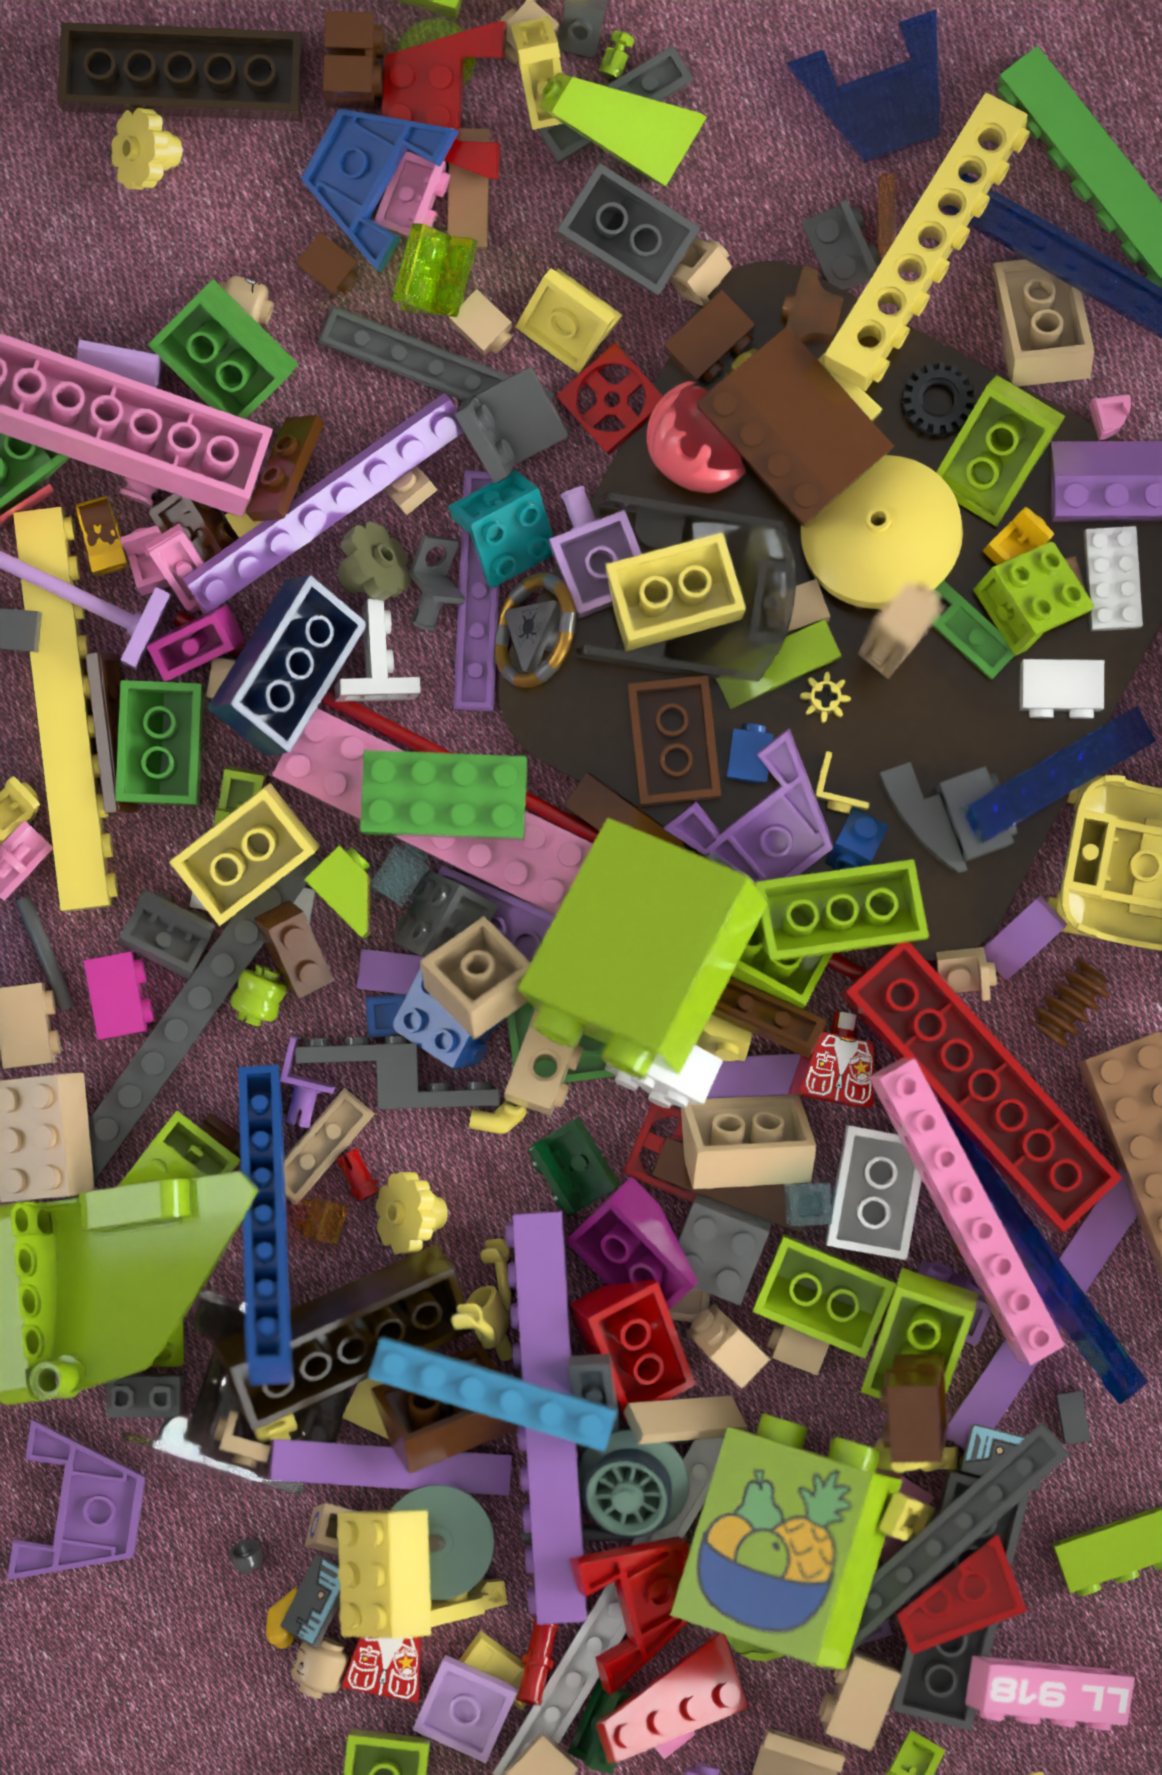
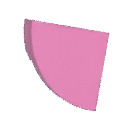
[1089,394,1131,440]

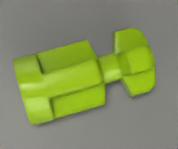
[598,31,634,80]

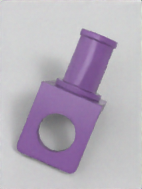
[280,1033,337,1128]

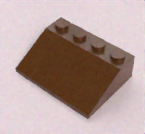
[697,326,895,527]

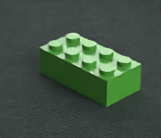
[360,750,527,841]

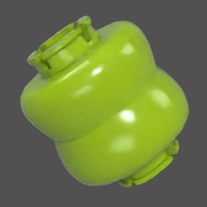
[230,965,287,1026]

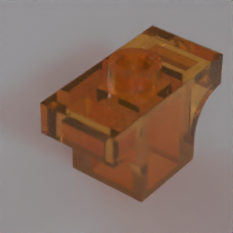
[781,266,844,343]

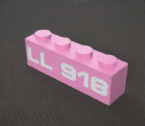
[965,1656,1135,1730]

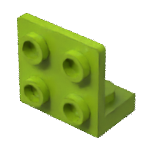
[973,542,1094,656]

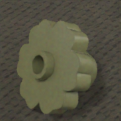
[337,521,412,601]

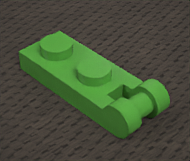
[931,580,1015,681]

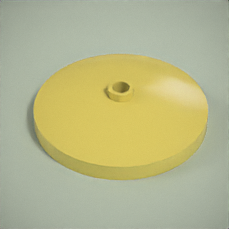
[801,455,963,609]

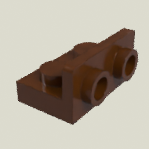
[148,493,237,562]

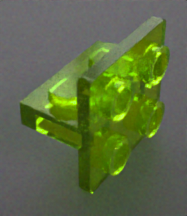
[392,223,477,317]

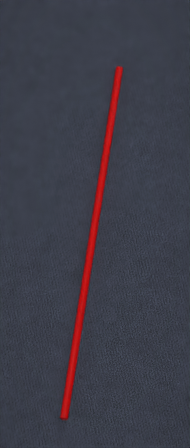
[173,610,866,980]

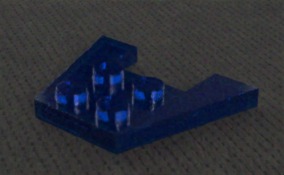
[786,9,940,164]

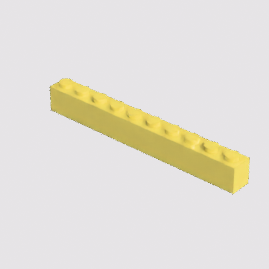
[13,507,118,912]

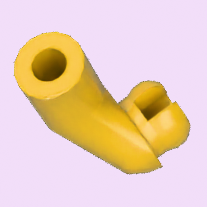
[265,1587,298,1649]

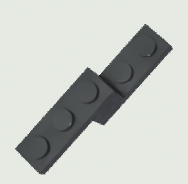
[295,1036,500,1109]

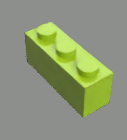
[1051,1505,1162,1596]

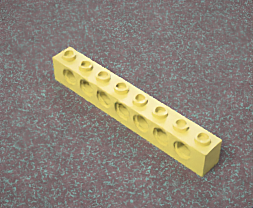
[824,92,1030,391]

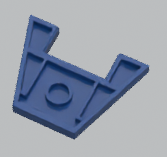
[300,108,459,272]

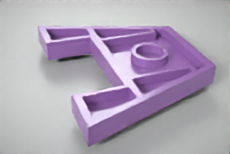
[663,728,834,884]
[7,1419,146,1580]

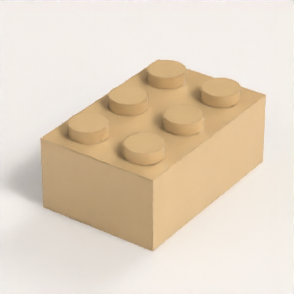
[0,1073,95,1203]

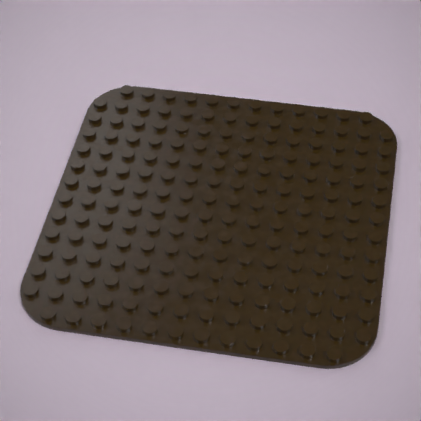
[499,261,1162,961]

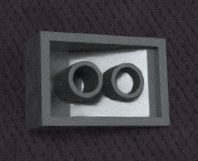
[554,163,701,296]

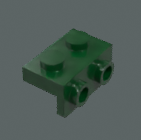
[528,1117,620,1216]
[567,1678,635,1774]

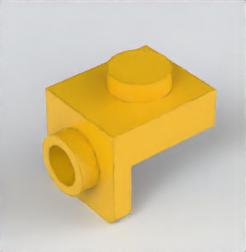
[982,507,1054,565]

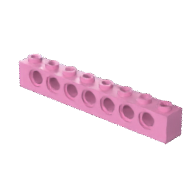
[868,1058,1065,1365]

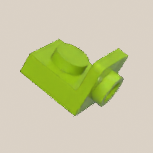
[883,1730,946,1775]

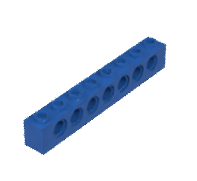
[238,1065,292,1385]

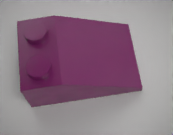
[565,1176,698,1310]

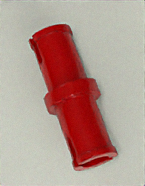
[516,1620,559,1706]

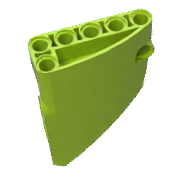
[0,1172,258,1406]

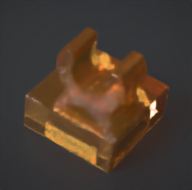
[295,1197,349,1245]

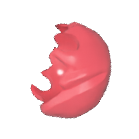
[647,381,746,493]

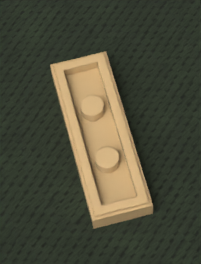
[284,1088,375,1205]
[624,1395,747,1444]

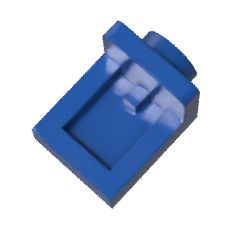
[825,807,889,870]

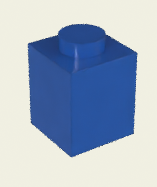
[726,723,774,785]

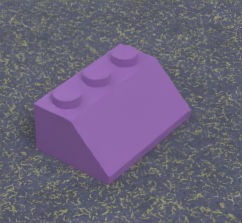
[1050,441,1162,522]

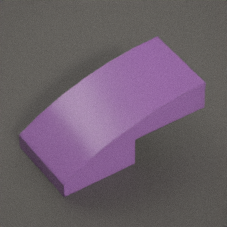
[984,896,1068,981]

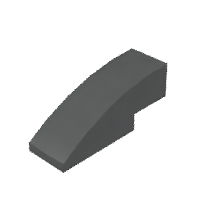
[878,762,968,874]

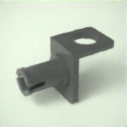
[408,535,466,630]

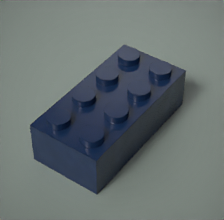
[207,575,368,756]

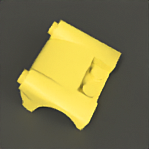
[1048,773,1162,952]

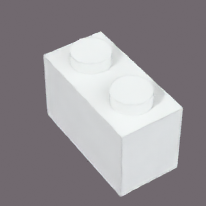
[1020,659,1104,719]

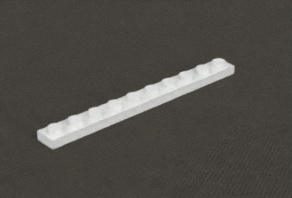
[493,1437,724,1775]

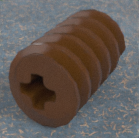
[1027,957,1110,1048]

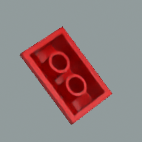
[568,1279,696,1422]

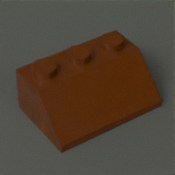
[371,1344,519,1474]

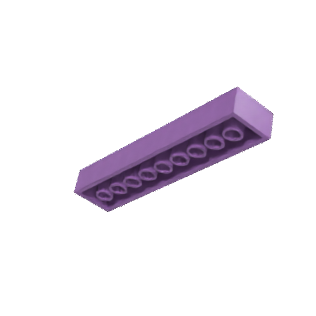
[506,1210,588,1624]

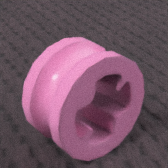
[119,477,159,506]

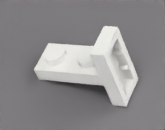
[334,599,421,702]

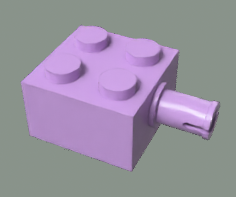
[549,486,642,619]

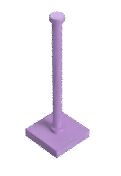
[0,551,171,671]

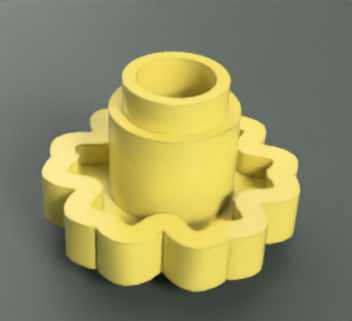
[112,108,182,190]
[376,1172,448,1254]

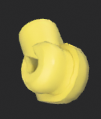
[469,1099,526,1134]

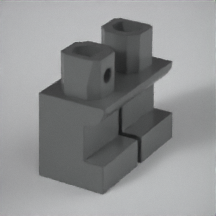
[106,1374,186,1418]

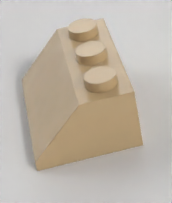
[681,1094,816,1189]

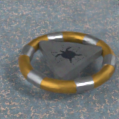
[494,573,576,688]

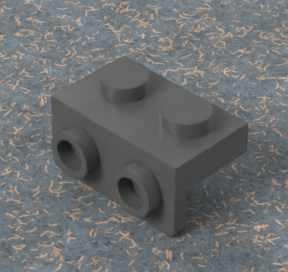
[117,890,215,980]

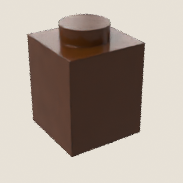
[295,232,360,299]

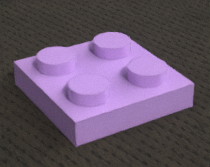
[412,1655,519,1763]

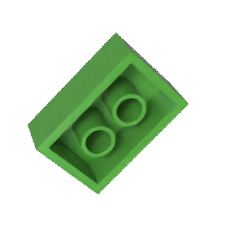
[148,279,299,419]

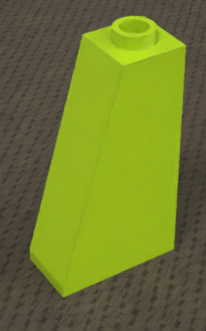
[538,73,707,186]

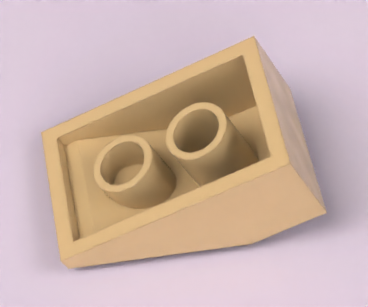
[993,254,1094,387]

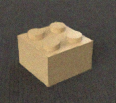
[420,917,531,1039]
[818,1649,901,1751]

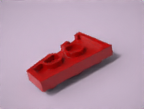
[897,1534,1027,1655]

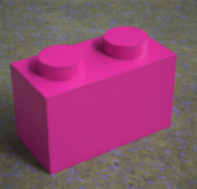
[146,603,245,682]
[83,951,154,1040]

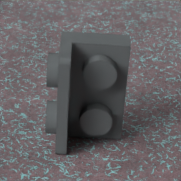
[801,199,881,291]

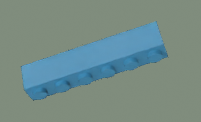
[368,1336,618,1451]

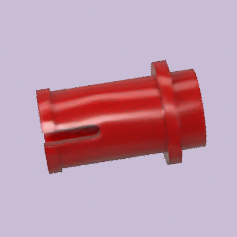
[335,1148,379,1203]

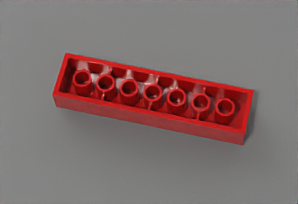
[839,942,1122,1233]

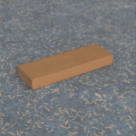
[447,128,490,250]

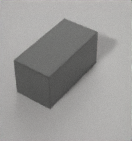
[1055,1389,1091,1445]

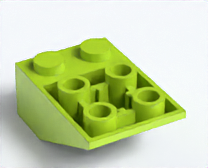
[118,1111,241,1187]

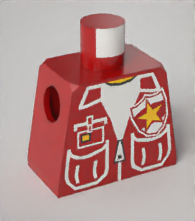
[788,1011,874,1109]
[342,1636,422,1703]

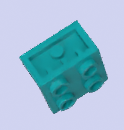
[448,470,553,588]

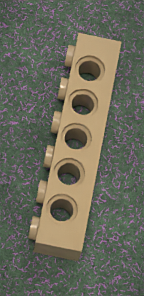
[504,1010,583,1116]

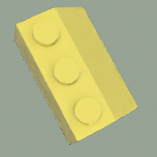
[605,532,746,651]

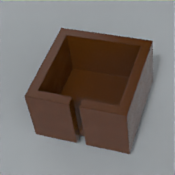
[323,11,385,109]
[880,1354,948,1463]

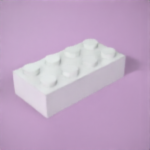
[1084,526,1143,632]

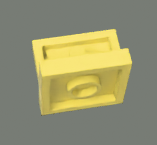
[515,268,622,374]

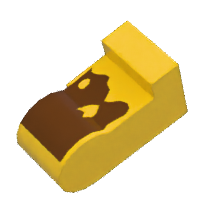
[76,495,131,577]

